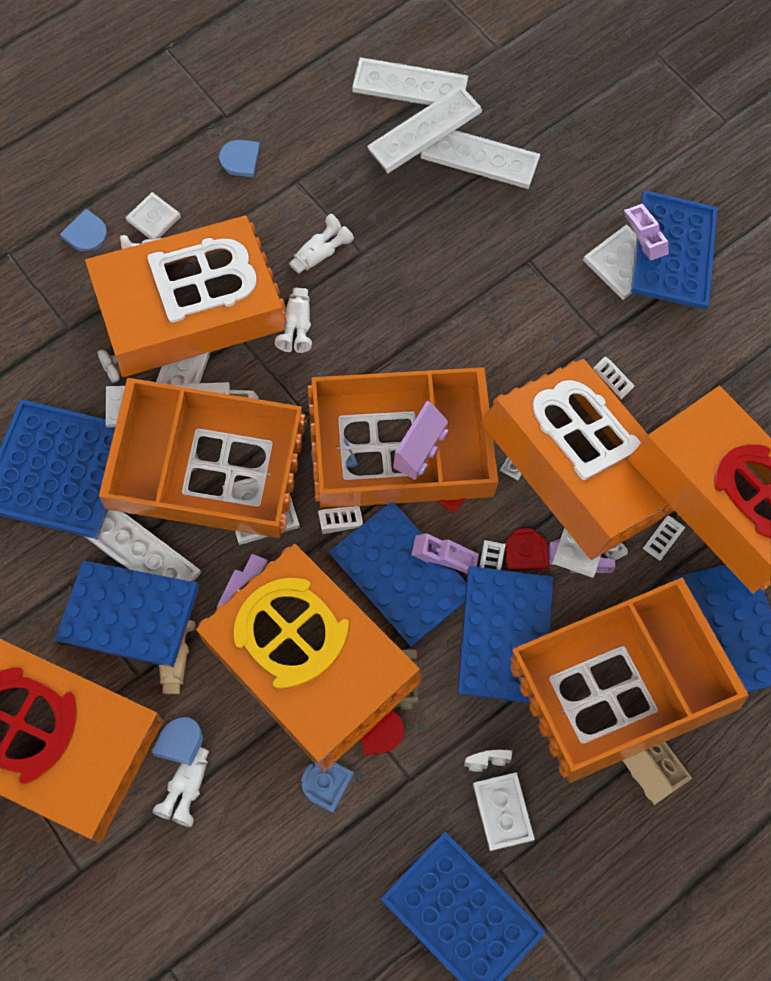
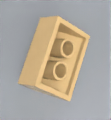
[622,742,692,805]

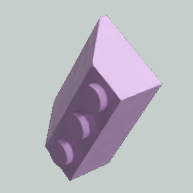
[393,401,449,480]

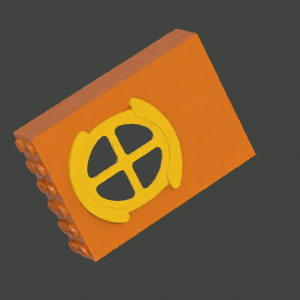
[196,544,422,773]

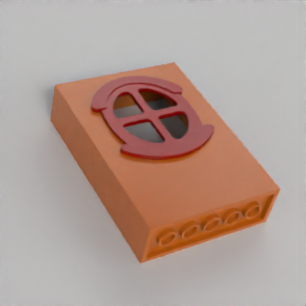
[627,385,771,594]
[0,639,164,844]

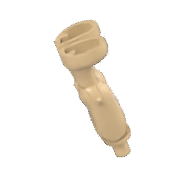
[159,620,196,694]

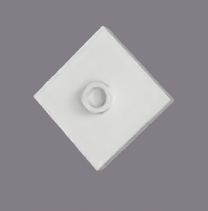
[126,192,181,239]

